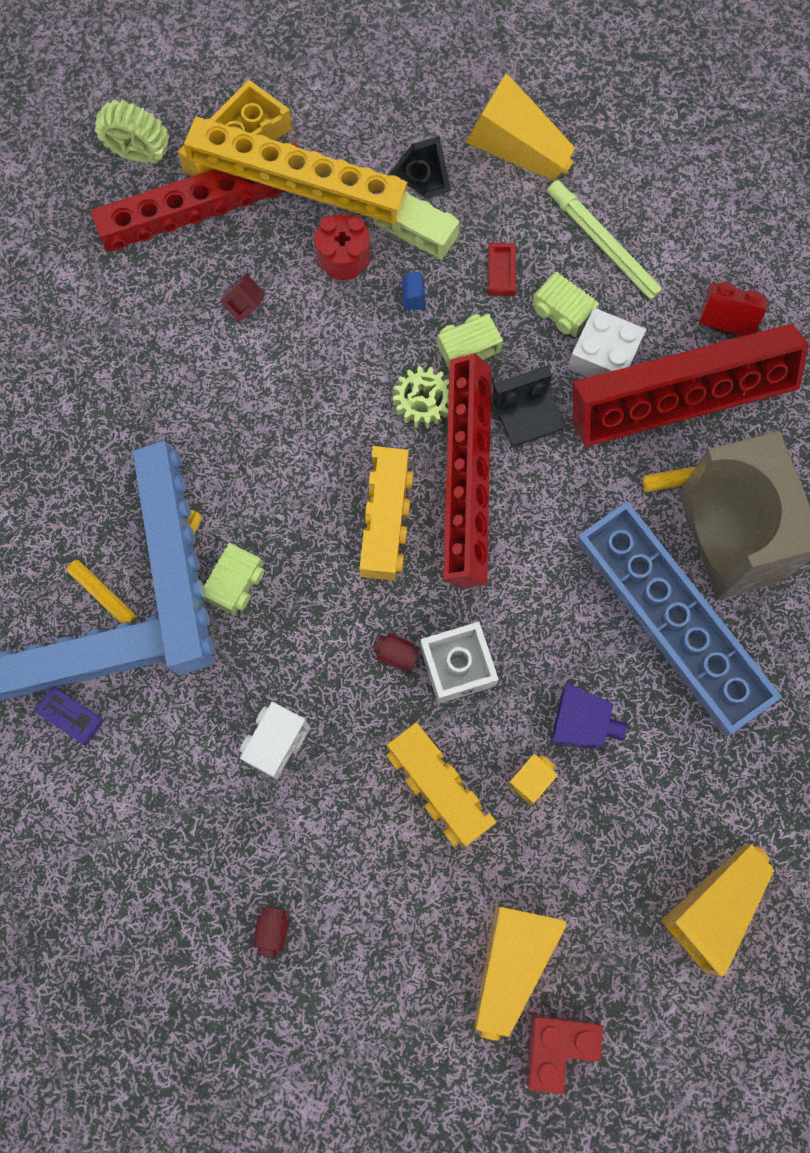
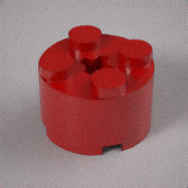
[314,214,371,280]

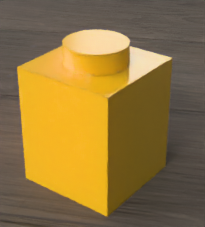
[507,754,558,806]

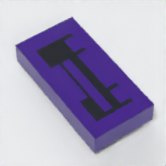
[34,686,104,746]

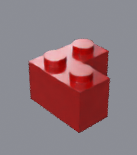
[526,1013,603,1094]

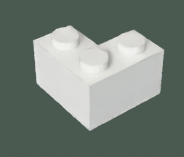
[240,702,310,779]

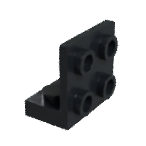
[492,365,565,447]

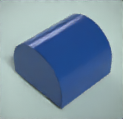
[401,271,426,310]

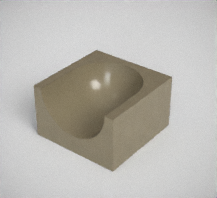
[678,431,810,600]

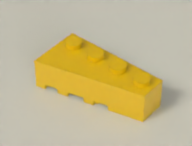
[178,80,292,177]
[360,446,414,581]
[386,722,496,849]

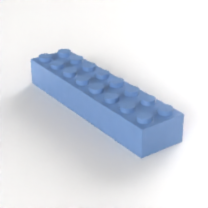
[577,501,782,736]

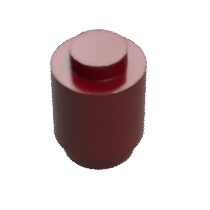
[373,632,421,671]
[252,907,290,958]

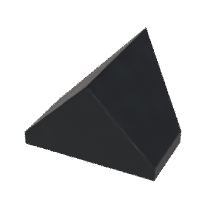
[388,136,451,199]

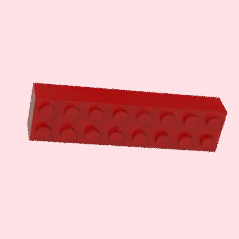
[573,323,809,447]

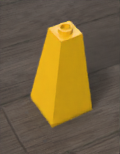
[466,73,575,181]
[660,844,774,977]
[474,906,567,1041]

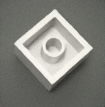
[567,308,646,377]
[420,622,499,704]

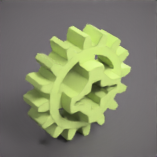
[393,366,449,428]

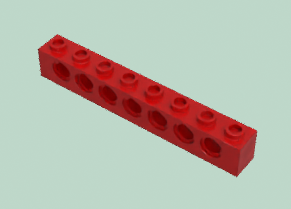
[90,142,301,252]
[443,353,492,588]

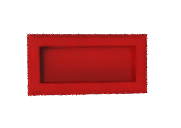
[488,243,516,296]

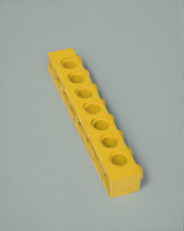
[184,116,407,225]

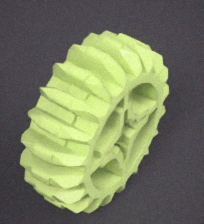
[95,100,169,164]

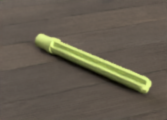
[547,180,662,300]

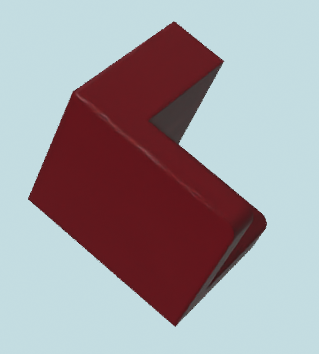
[220,273,265,322]

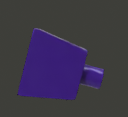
[550,684,627,750]

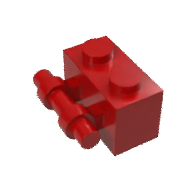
[699,282,767,336]

